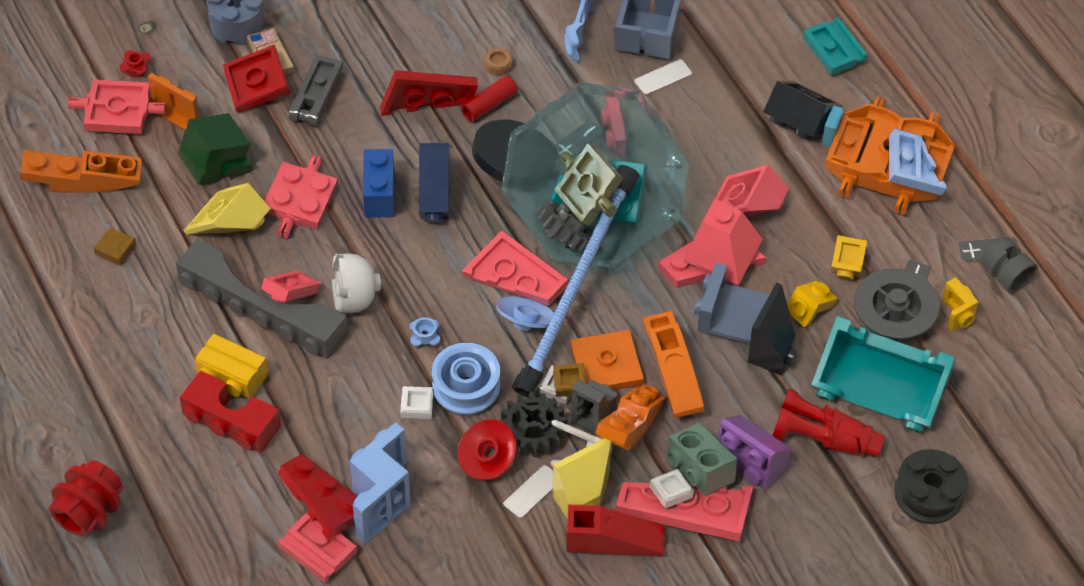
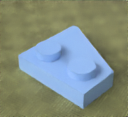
[889,129,946,195]

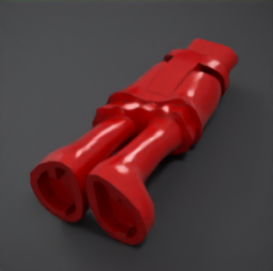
[772,388,885,457]

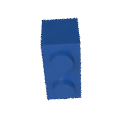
[363,149,394,218]

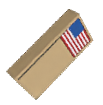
[247,28,294,75]

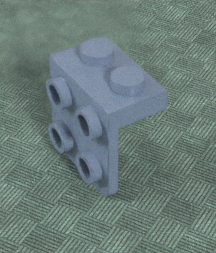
[694,263,769,344]

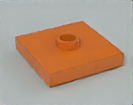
[570,329,644,390]

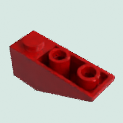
[566,504,664,556]

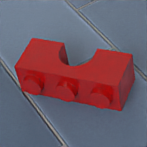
[180,370,281,453]

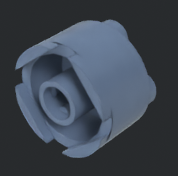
[207,0,265,45]

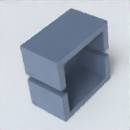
[614,0,681,59]

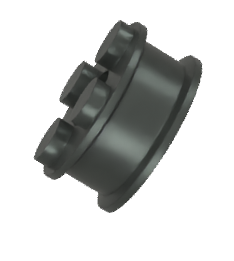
[894,449,968,524]

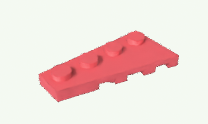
[615,482,753,542]

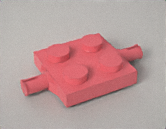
[68,79,167,134]
[265,155,338,239]

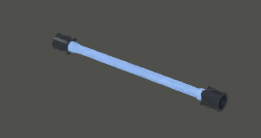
[512,165,640,398]

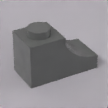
[571,380,618,436]

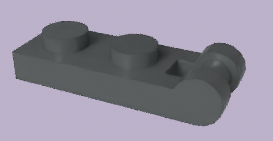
[289,55,343,127]

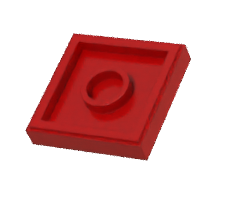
[222,44,291,113]

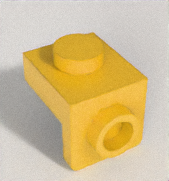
[831,235,867,280]
[942,277,979,332]
[787,280,838,327]

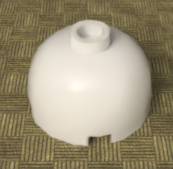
[332,253,381,314]

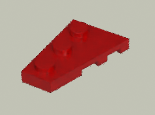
[379,70,479,116]
[278,454,358,540]

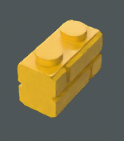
[195,334,269,399]

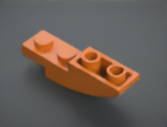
[19,150,142,192]
[642,310,705,418]
[595,385,666,450]

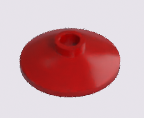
[458,419,517,481]

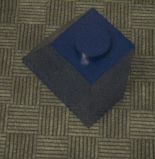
[419,143,450,223]

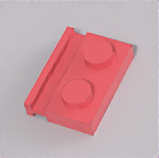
[277,512,357,584]

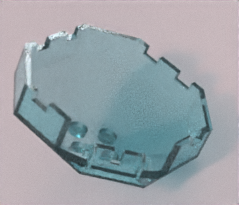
[502,82,689,271]

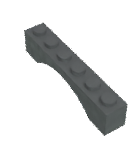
[176,239,348,359]

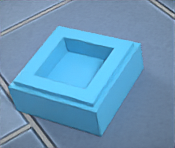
[822,106,843,147]

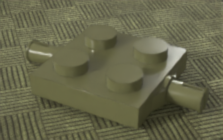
[554,143,624,226]

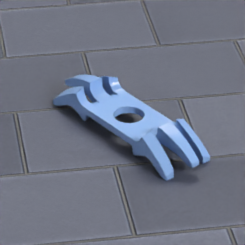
[565,0,594,64]

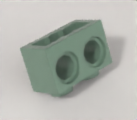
[666,423,737,496]

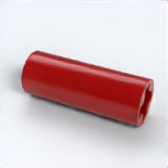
[460,75,518,122]

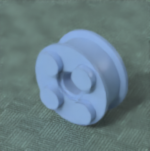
[432,343,500,416]

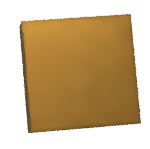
[94,227,136,265]
[553,363,586,397]

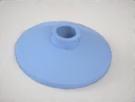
[496,296,554,331]

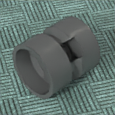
[980,237,1038,294]

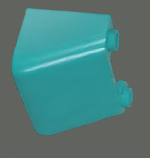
[811,316,956,433]

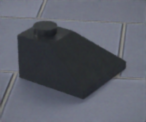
[748,282,798,376]

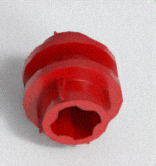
[48,460,124,536]

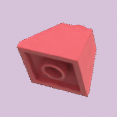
[715,165,789,216]
[684,199,763,286]

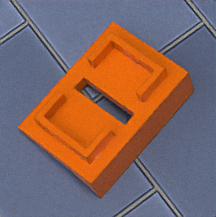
[148,73,200,130]

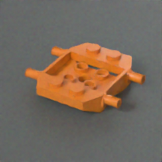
[825,97,955,215]

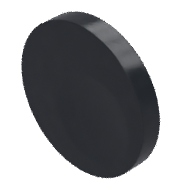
[472,119,556,186]

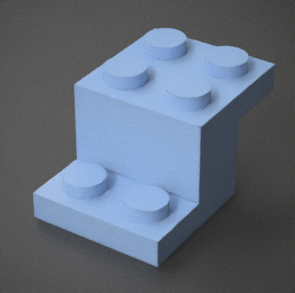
[349,422,411,545]

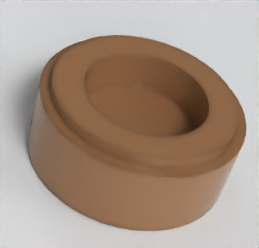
[484,48,512,76]

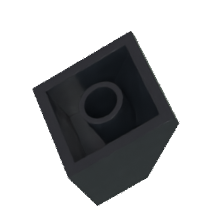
[763,81,843,139]

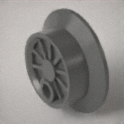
[854,268,940,343]

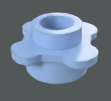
[409,317,440,347]

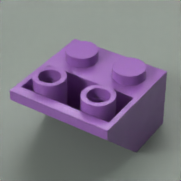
[718,415,791,490]

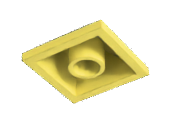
[183,183,271,235]
[553,438,611,517]

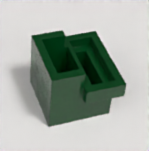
[178,113,252,185]

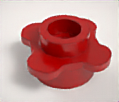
[119,50,151,78]

